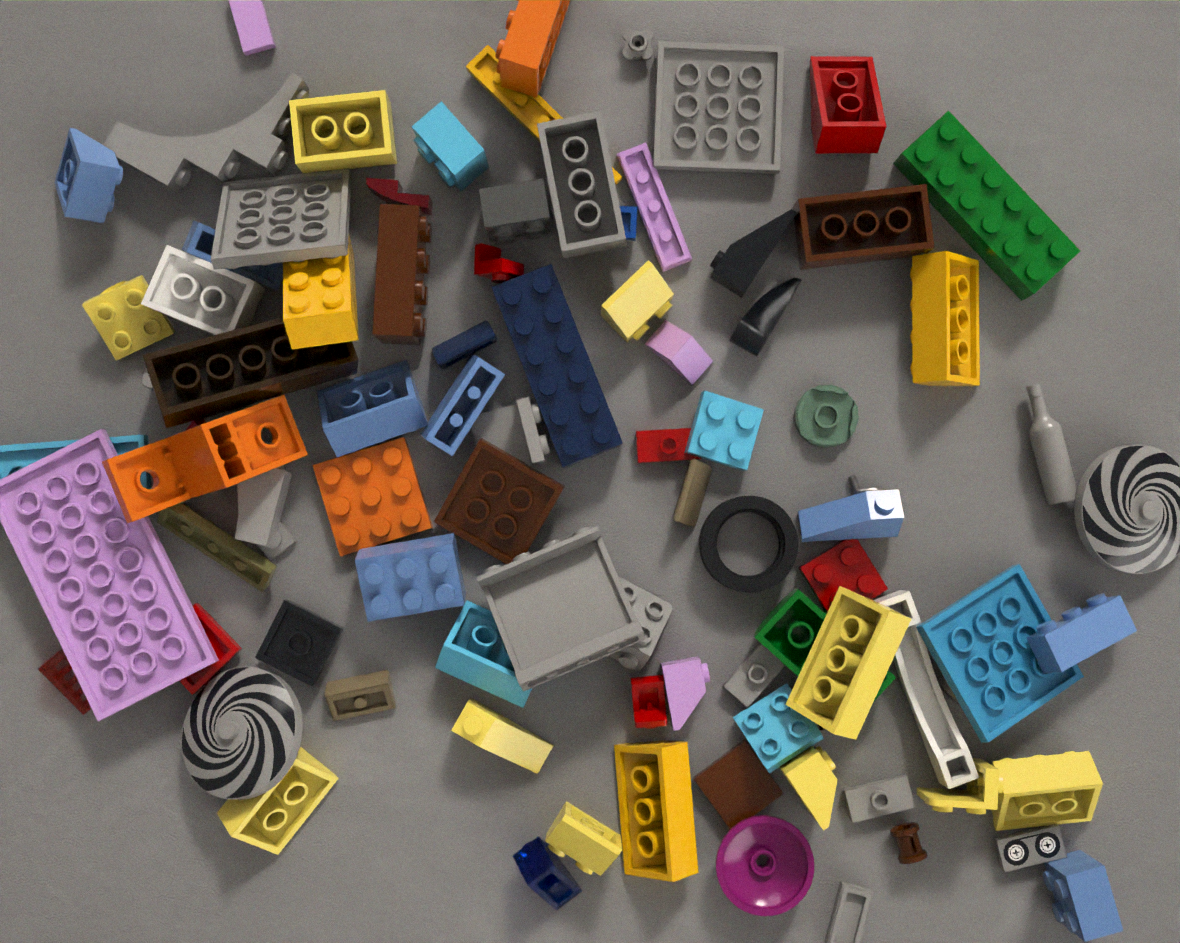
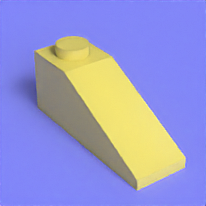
[451,698,554,774]

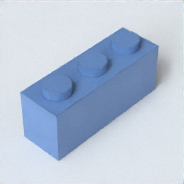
[420,354,505,456]
[1027,593,1137,673]

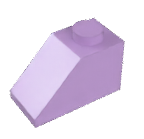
[660,656,710,731]

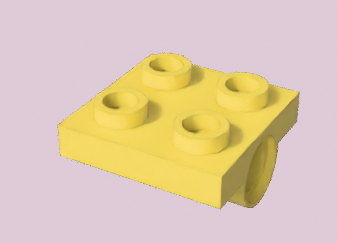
[82,275,175,361]

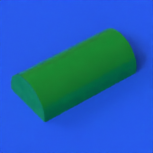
[754,588,896,701]

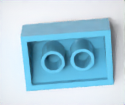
[435,600,532,708]

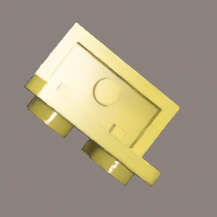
[917,758,1003,814]

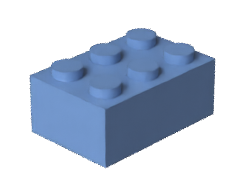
[355,533,466,622]

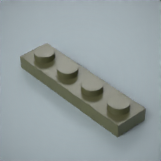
[157,503,277,592]

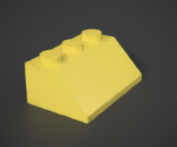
[217,747,339,855]
[992,751,1103,831]

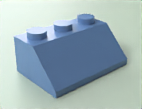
[317,360,428,457]

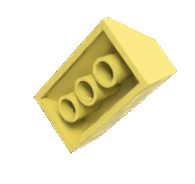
[785,586,911,740]

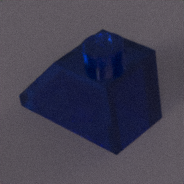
[513,836,582,911]

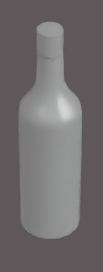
[1026,384,1078,505]

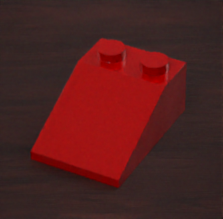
[810,56,886,154]

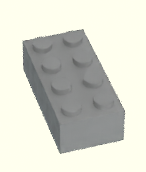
[537,111,626,258]

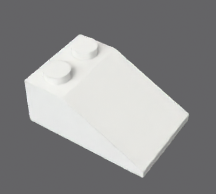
[141,245,265,336]

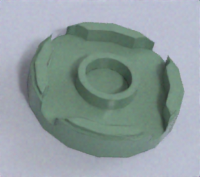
[794,384,859,448]

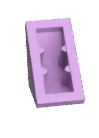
[645,320,713,385]

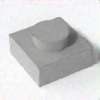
[257,520,296,561]

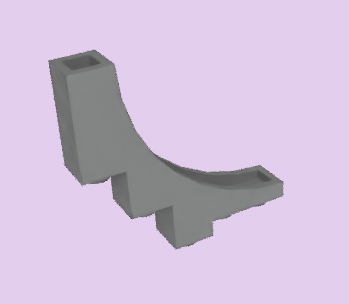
[104,73,309,193]
[141,372,292,548]

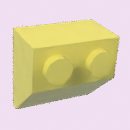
[601,260,674,343]
[779,746,837,831]
[545,801,622,876]

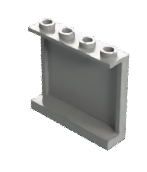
[476,526,645,691]

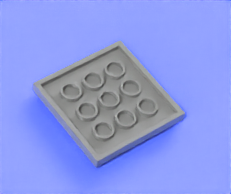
[653,41,784,174]
[211,168,352,270]

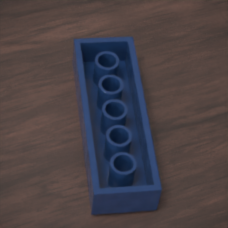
[491,264,623,469]

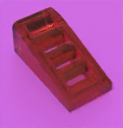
[38,647,91,715]

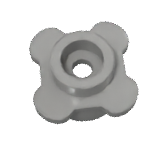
[622,28,654,60]

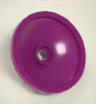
[716,815,815,916]

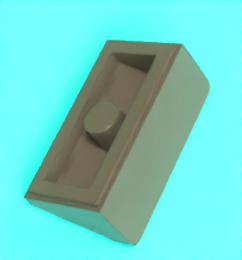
[672,459,712,527]
[325,670,396,721]

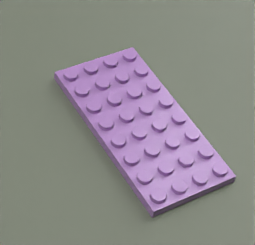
[0,429,219,721]

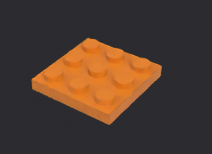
[312,437,433,557]

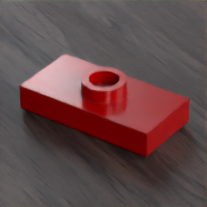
[636,428,702,463]

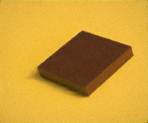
[693,740,784,829]

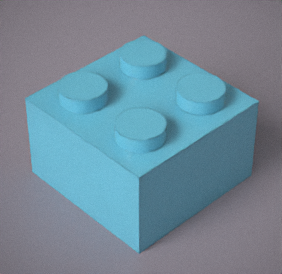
[412,101,489,192]

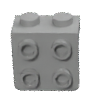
[471,397,550,466]
[609,578,672,672]

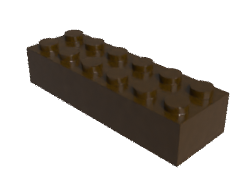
[143,317,359,428]

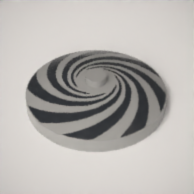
[1074,445,1180,574]
[181,667,303,800]

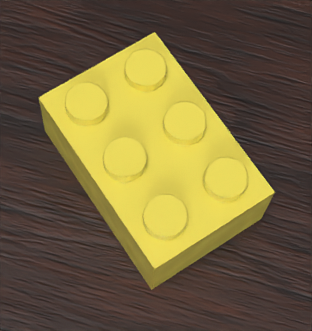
[289,90,397,173]

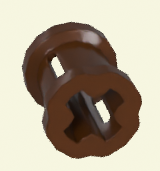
[890,822,928,864]

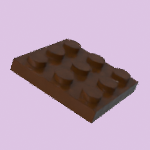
[434,438,565,564]

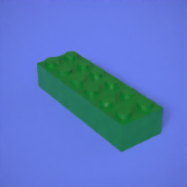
[893,110,1080,301]

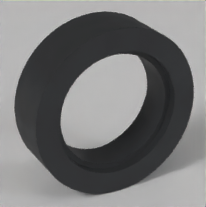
[699,496,798,593]

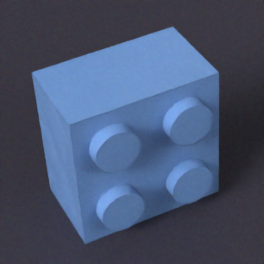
[1043,850,1123,942]

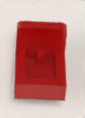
[474,243,524,284]
[631,675,667,729]

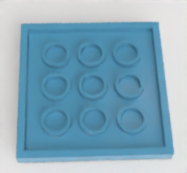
[916,564,1084,743]

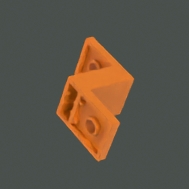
[102,395,308,523]

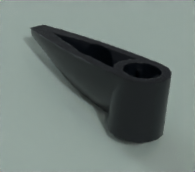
[729,278,802,357]

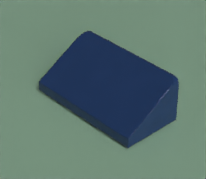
[432,321,497,369]

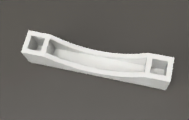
[873,590,979,789]

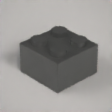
[479,179,551,244]

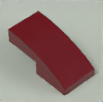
[366,178,433,215]

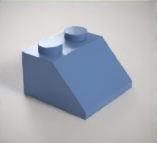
[54,128,123,223]

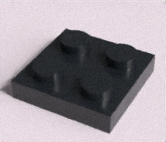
[255,599,344,687]

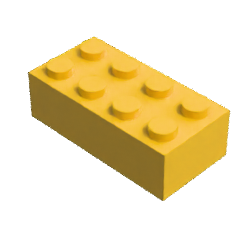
[283,235,359,349]

